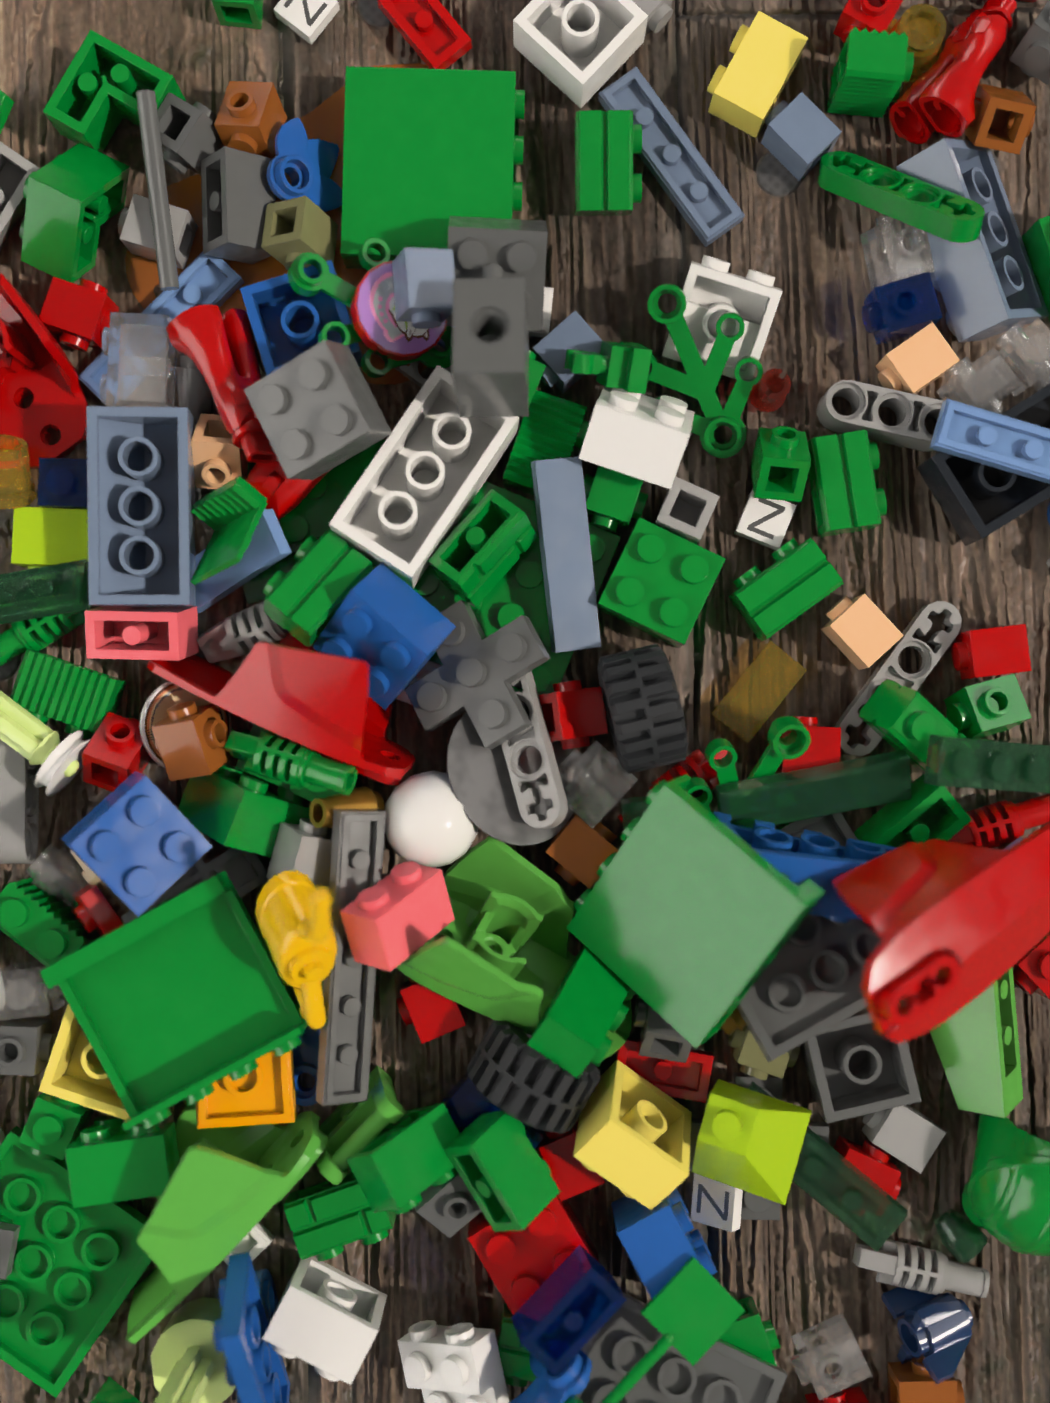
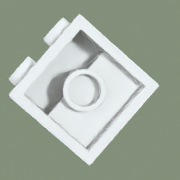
[662,255,783,380]
[397,1320,510,1403]

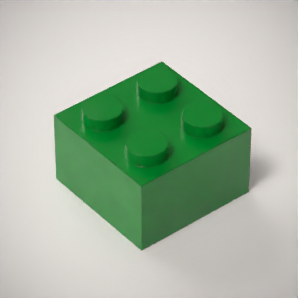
[597,517,726,648]

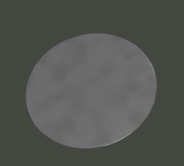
[447,701,579,846]

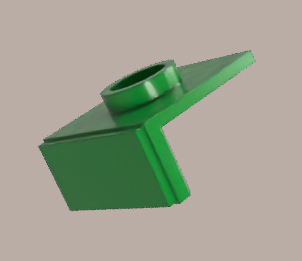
[190,476,267,585]

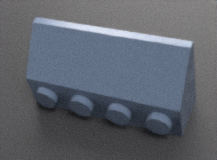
[896,138,1049,343]
[87,406,196,607]

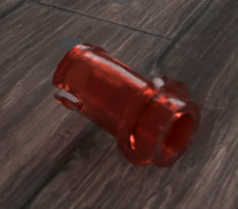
[749,368,791,413]

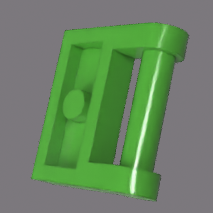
[317,1065,406,1185]

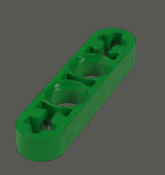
[818,151,985,243]

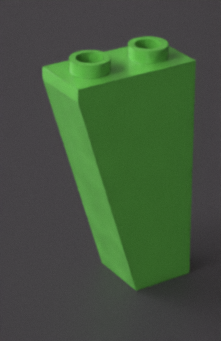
[930,967,1023,1118]

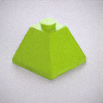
[692,1079,812,1205]

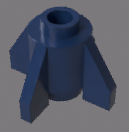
[881,1287,973,1385]

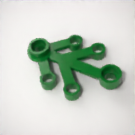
[288,238,453,378]
[648,283,763,458]
[685,716,815,830]

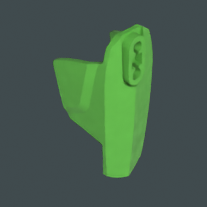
[396,836,632,1060]
[125,1103,328,1345]

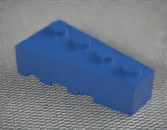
[713,811,897,923]

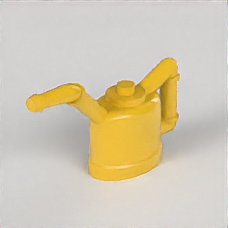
[255,870,337,1029]

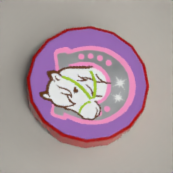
[350,261,447,361]

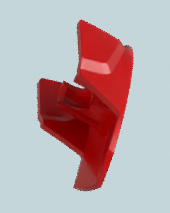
[0,274,88,469]
[147,633,416,785]
[832,821,1050,1043]

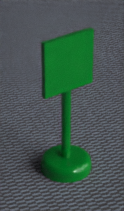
[564,1256,745,1403]

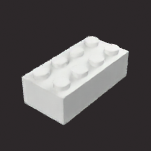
[329,365,519,589]

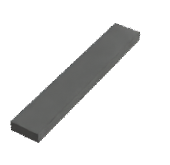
[316,809,386,1106]

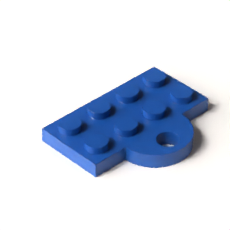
[214,1252,290,1403]

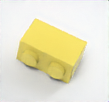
[707,11,808,138]

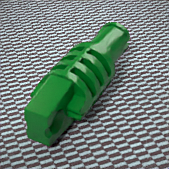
[0,583,93,667]
[224,730,358,796]

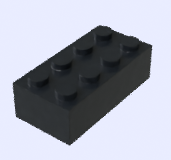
[916,384,1050,546]

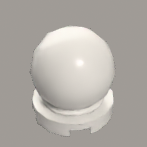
[385,771,478,868]

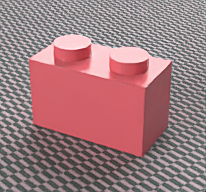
[84,606,199,661]
[340,861,455,972]

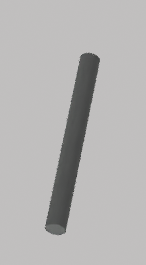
[136,90,179,291]

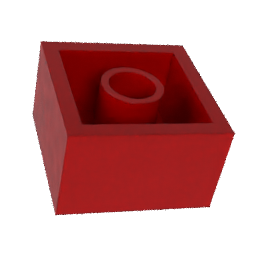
[468,1195,601,1322]

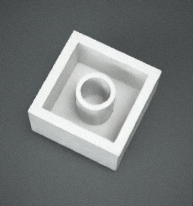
[513,0,648,108]
[578,386,695,489]
[262,1256,387,1385]

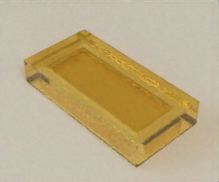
[710,641,807,743]

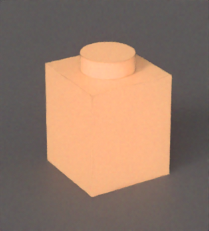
[876,322,960,394]
[821,594,904,670]

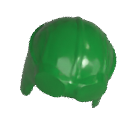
[962,1114,1050,1256]

